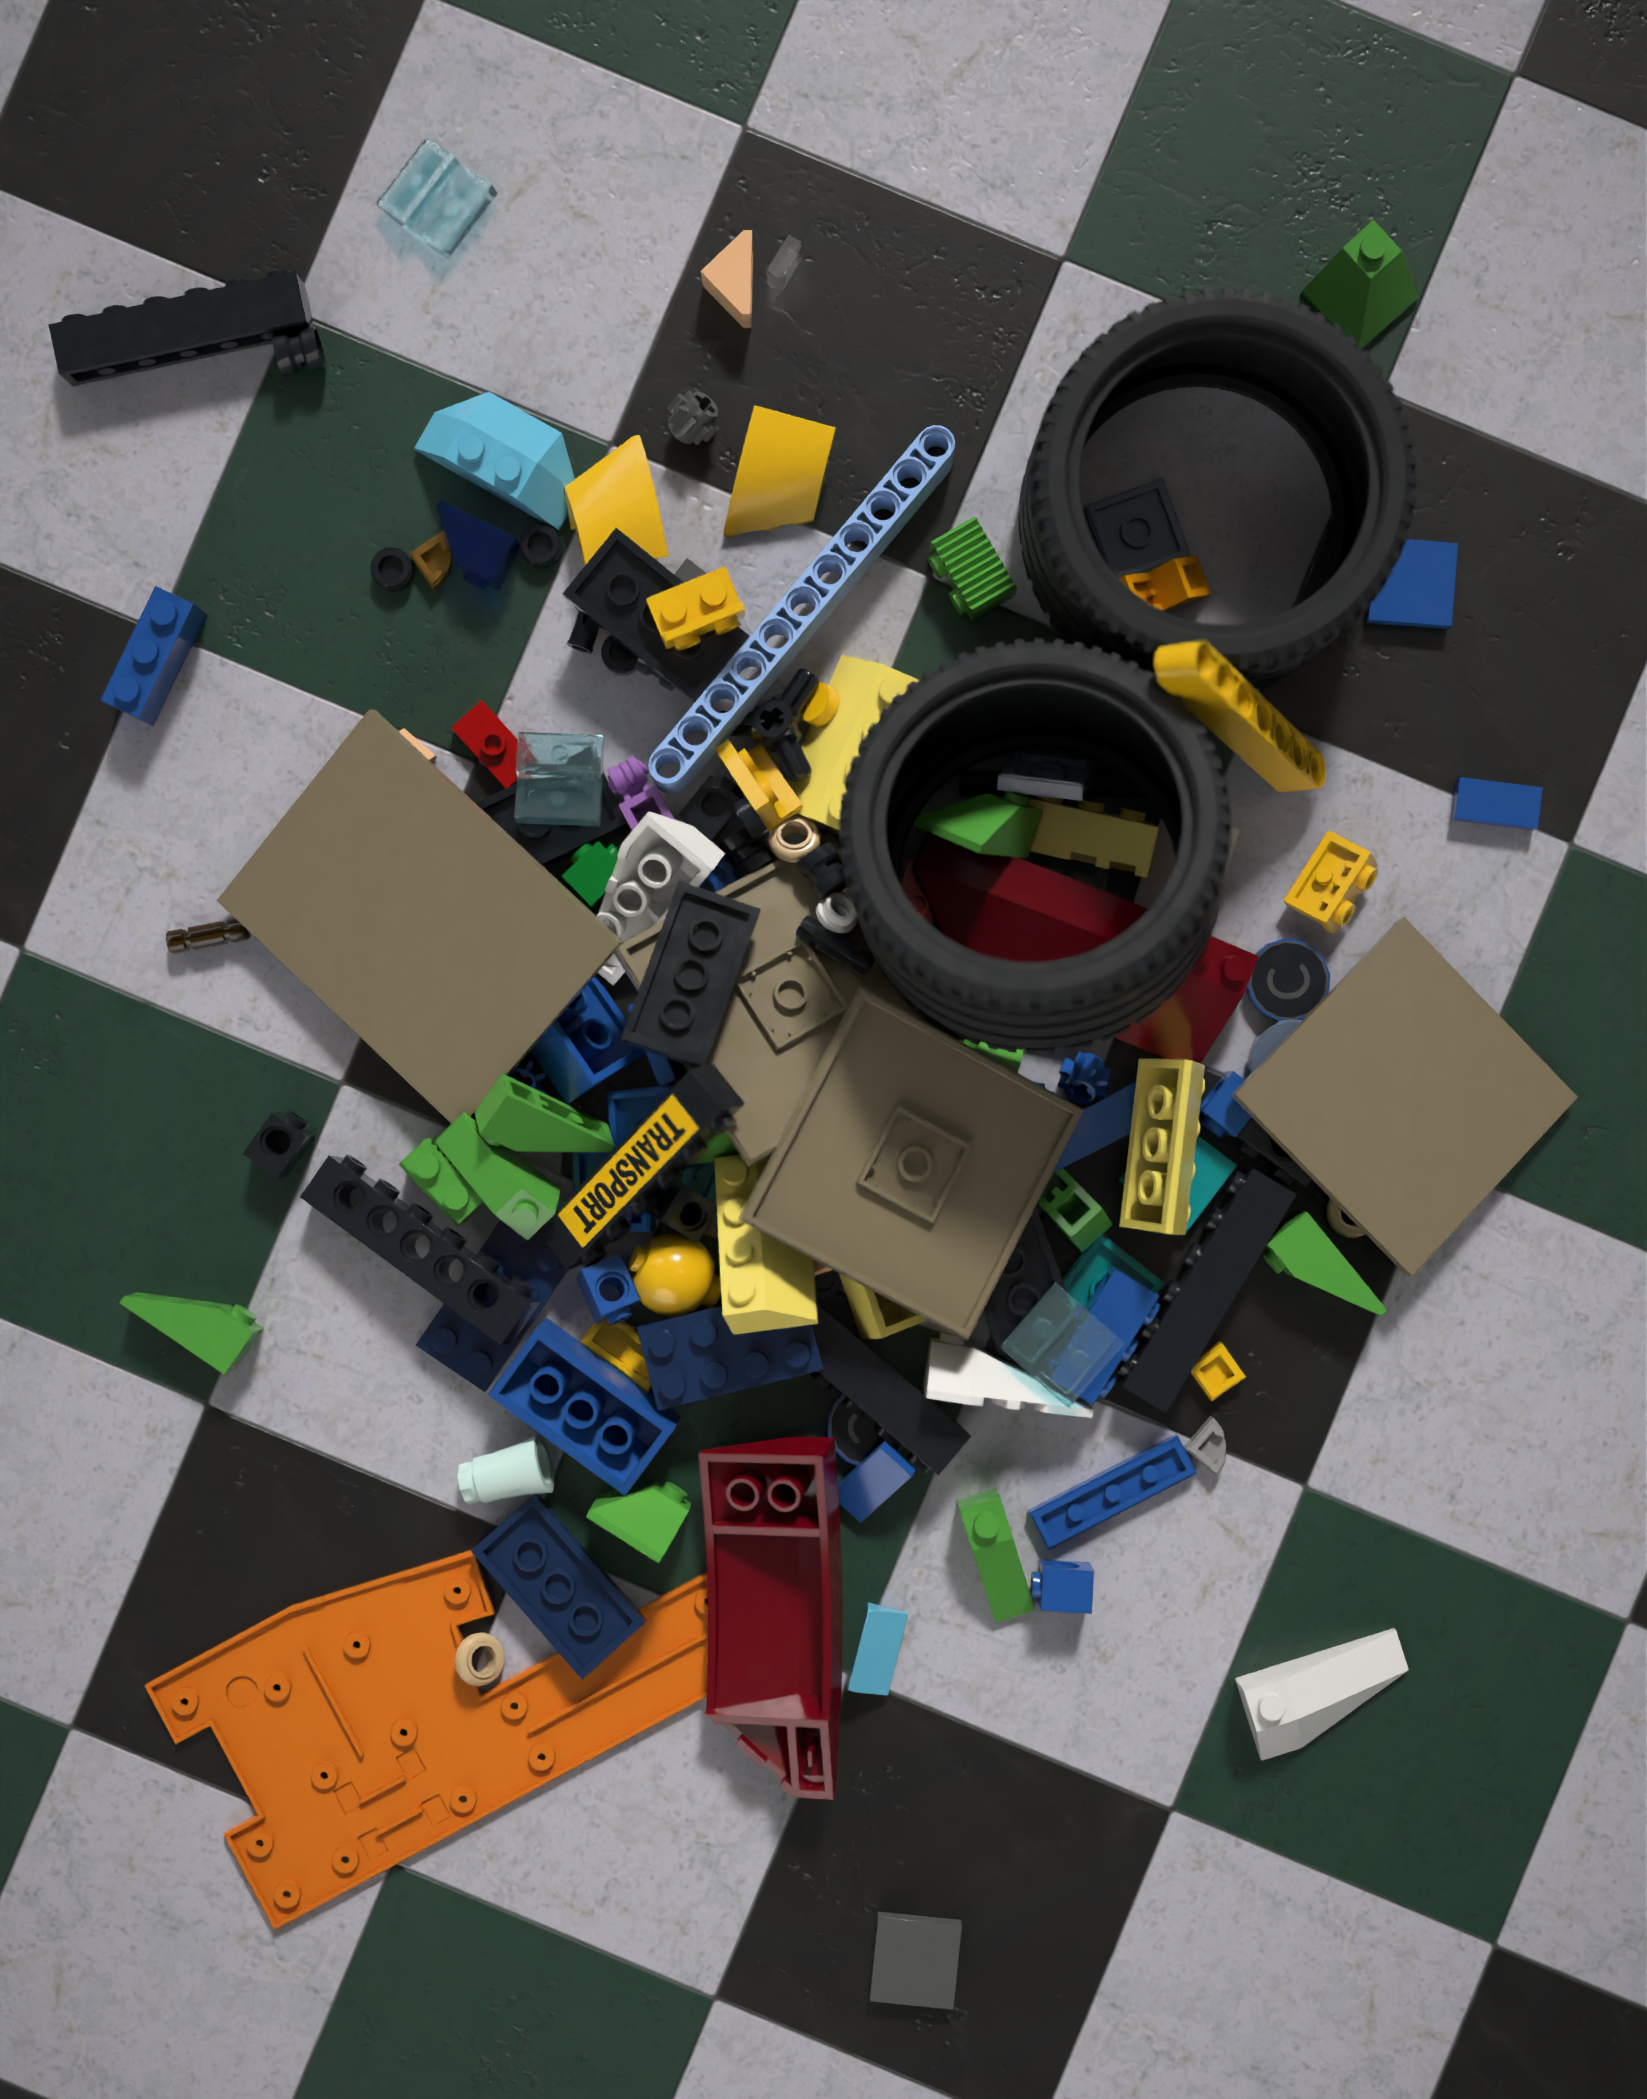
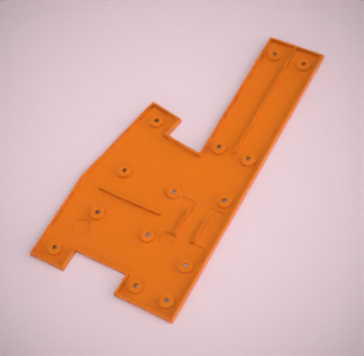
[144,1549,708,1930]

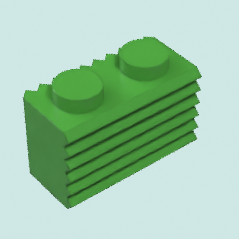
[927,516,1017,621]
[399,1137,485,1226]

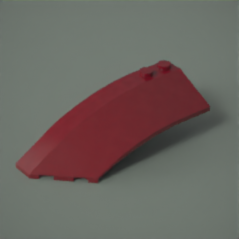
[913,832,1259,1064]
[698,1436,843,1800]

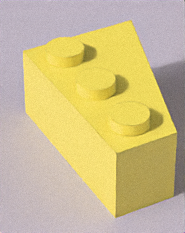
[1028,796,1159,878]

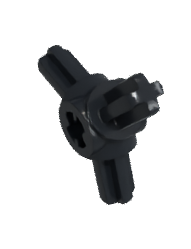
[718,668,820,782]

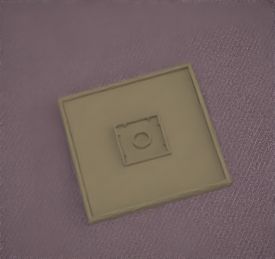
[614,831,965,1168]
[1231,917,1578,1276]
[738,987,1084,1340]

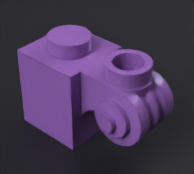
[607,755,675,830]

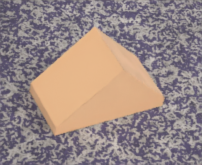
[701,230,753,328]

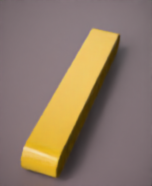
[1154,640,1326,793]

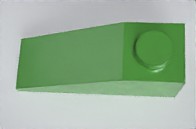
[474,1073,615,1152]
[435,1111,561,1240]
[1037,1168,1113,1253]
[1262,1210,1388,1316]
[120,1292,263,1375]
[957,1488,1035,1623]

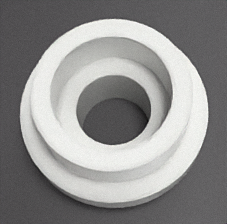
[816,892,858,933]

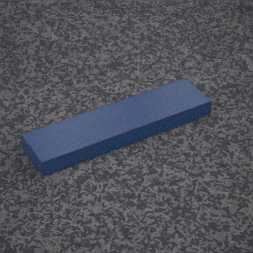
[1028,1434,1197,1550]

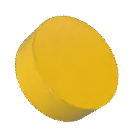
[800,682,839,727]

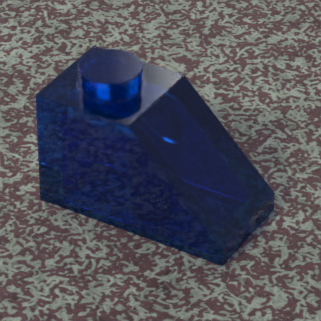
[437,499,520,591]

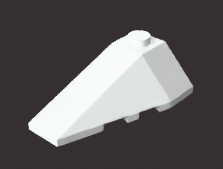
[596,811,725,985]

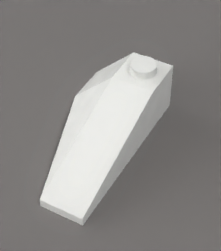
[922,1332,1093,1418]
[1235,1628,1409,1761]

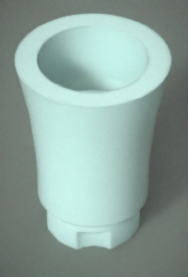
[457,1434,554,1504]

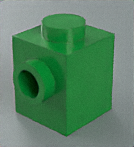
[562,841,619,909]

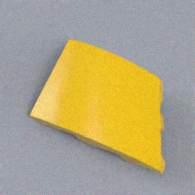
[723,405,836,538]
[564,435,668,568]

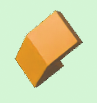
[1119,555,1212,612]

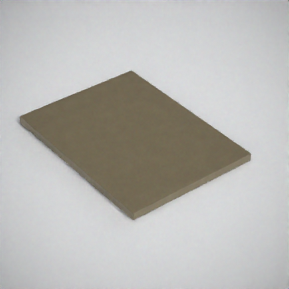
[216,709,623,1123]

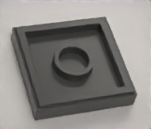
[869,1912,962,2010]

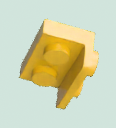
[646,566,745,651]
[714,739,803,831]
[1283,830,1378,935]

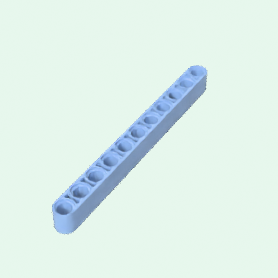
[648,425,955,794]

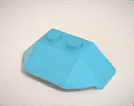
[414,392,575,532]

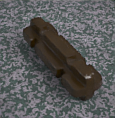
[166,918,251,954]

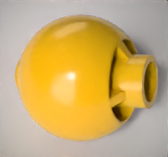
[628,1232,721,1317]

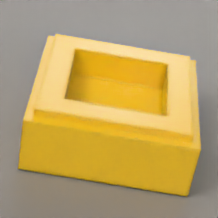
[1191,1341,1246,1401]

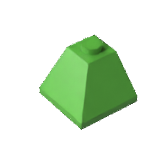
[1300,220,1419,350]
[914,791,1043,858]
[586,1481,691,1563]

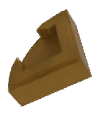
[409,530,453,591]

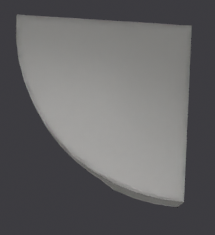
[1184,1416,1226,1477]

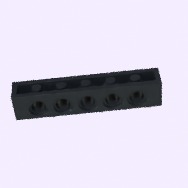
[300,1154,541,1345]

